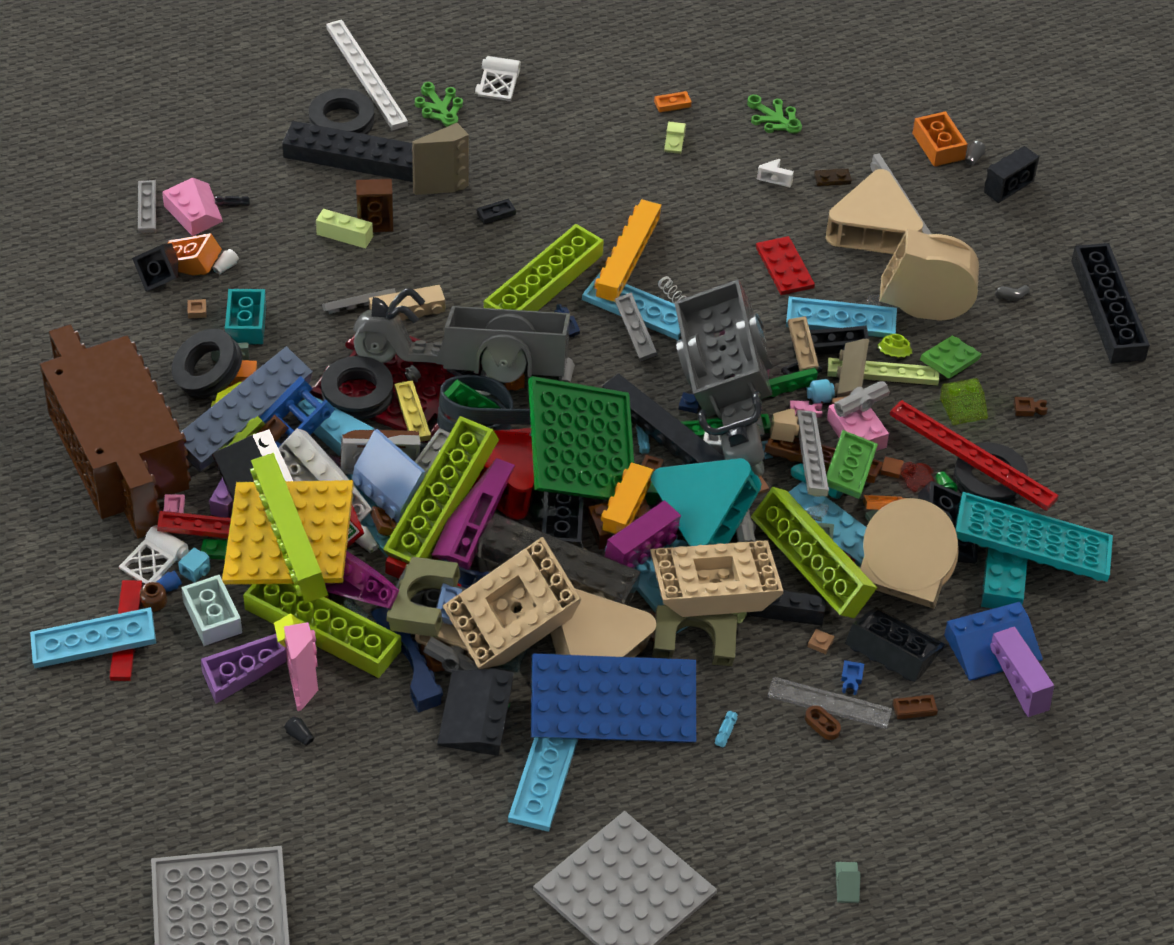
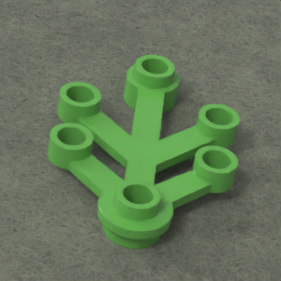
[415,82,463,127]
[747,95,802,133]

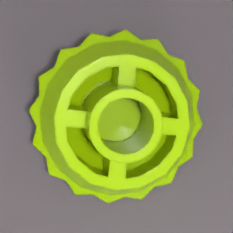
[877,334,912,358]

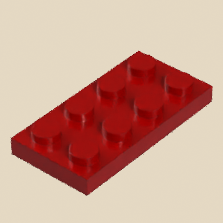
[756,236,815,295]

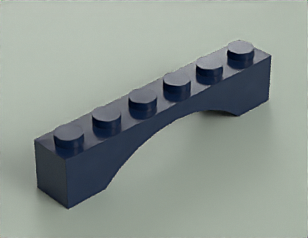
[370,607,443,713]

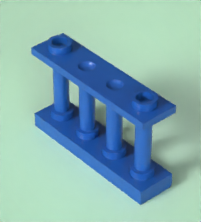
[259,376,335,448]

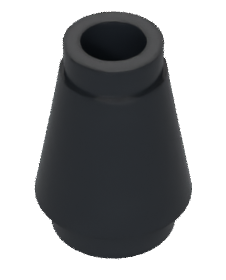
[284,716,315,746]

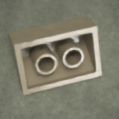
[834,339,869,397]

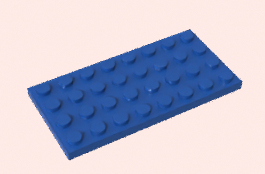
[531,654,696,743]

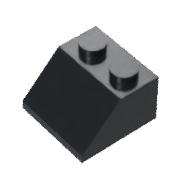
[132,243,178,292]

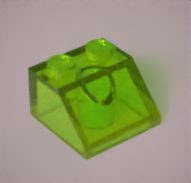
[940,378,988,425]

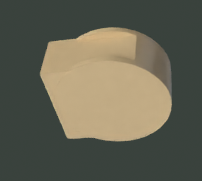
[879,228,979,321]
[860,498,958,609]

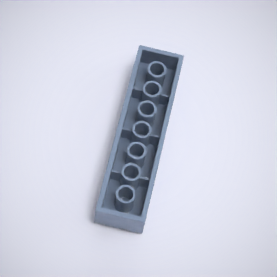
[181,346,313,472]

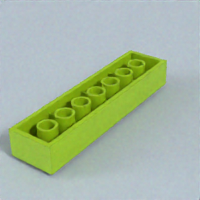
[484,224,604,311]
[383,416,499,564]
[250,452,328,603]
[751,487,877,618]
[243,584,401,678]

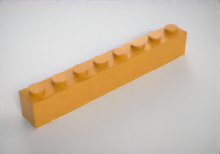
[594,199,661,302]

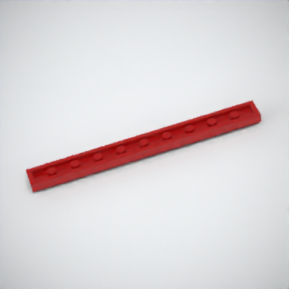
[890,400,1059,511]

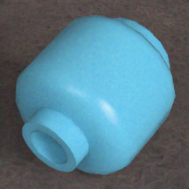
[806,379,835,404]

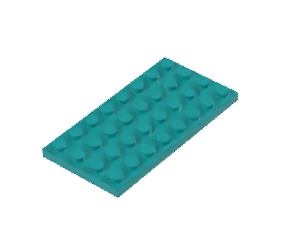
[955,492,1113,582]

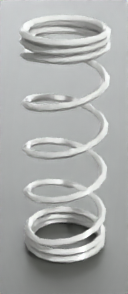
[658,276,686,304]

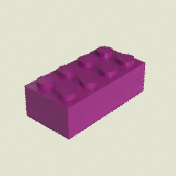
[603,500,681,578]

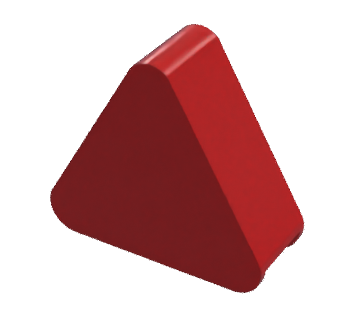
[471,428,536,519]

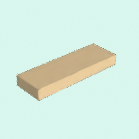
[787,316,819,371]

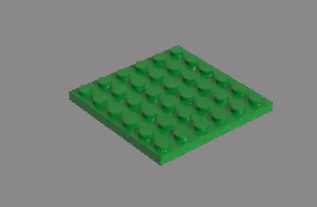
[528,376,634,501]

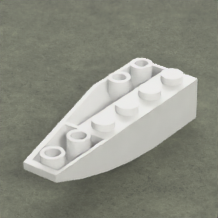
[278,428,372,523]

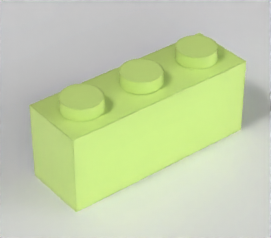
[316,209,373,248]

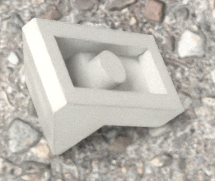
[757,159,794,187]

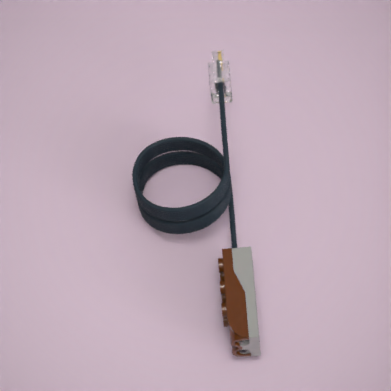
[340,375,531,474]

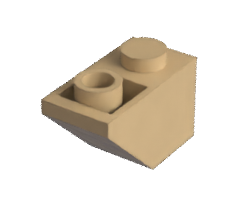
[770,409,799,442]

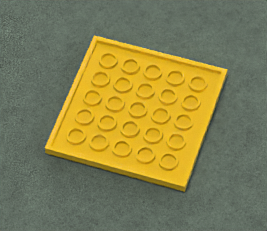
[222,480,354,585]

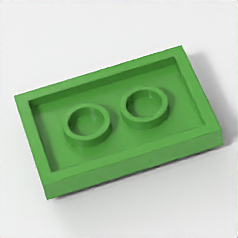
[920,335,981,379]

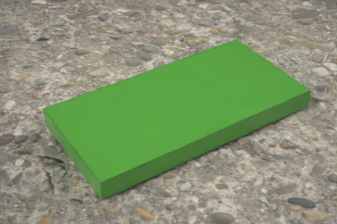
[826,430,878,499]

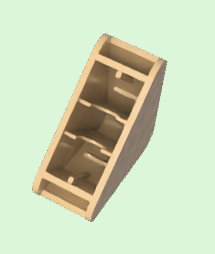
[826,169,923,254]
[551,589,656,657]

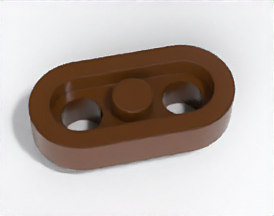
[805,706,841,740]

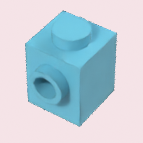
[178,548,210,583]

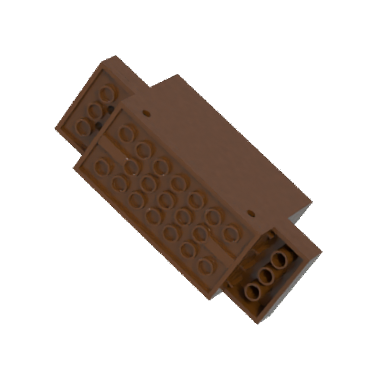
[40,324,191,539]

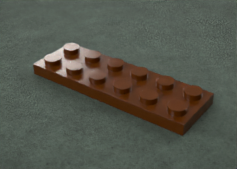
[764,437,883,483]

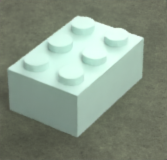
[181,575,242,646]

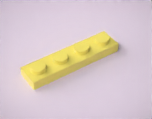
[394,380,431,442]

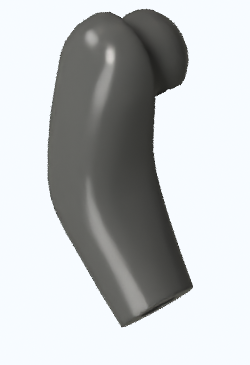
[995,285,1030,301]

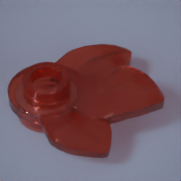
[901,462,934,492]

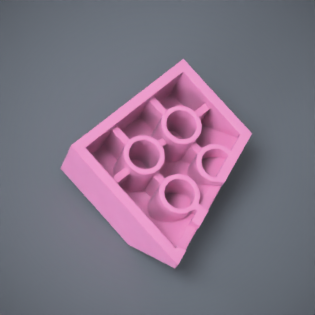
[162,178,223,236]
[284,622,318,711]

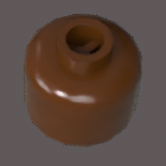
[140,582,167,612]

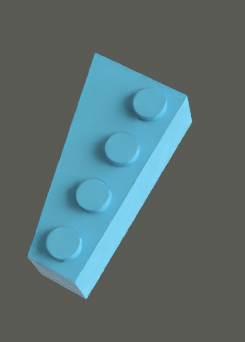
[297,397,374,456]

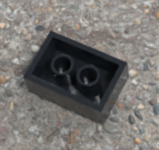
[984,146,1039,203]

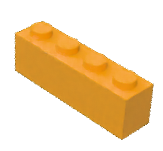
[601,462,653,534]

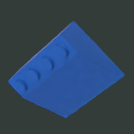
[944,602,1043,681]

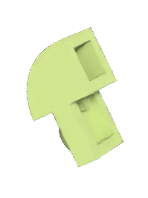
[664,122,686,154]

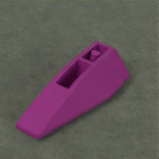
[432,458,515,570]
[325,551,399,609]

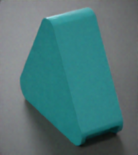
[651,458,762,546]

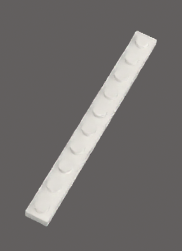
[326,20,408,131]

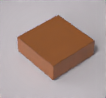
[881,456,904,478]

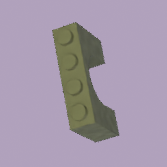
[387,557,460,637]
[652,605,737,666]

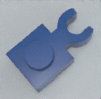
[841,660,864,695]

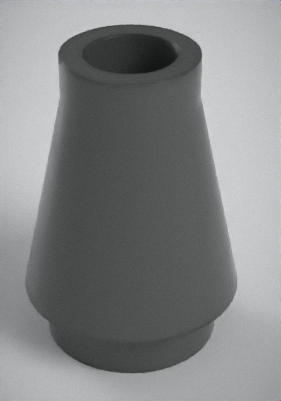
[965,141,986,166]

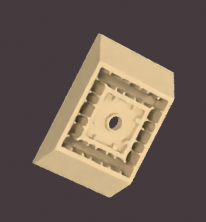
[442,537,582,669]
[650,541,783,617]

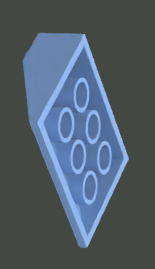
[352,429,425,523]

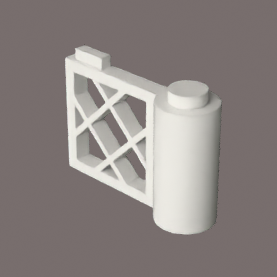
[475,56,521,101]
[119,525,189,585]

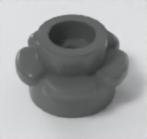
[404,365,421,383]

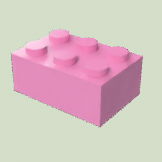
[827,404,889,451]

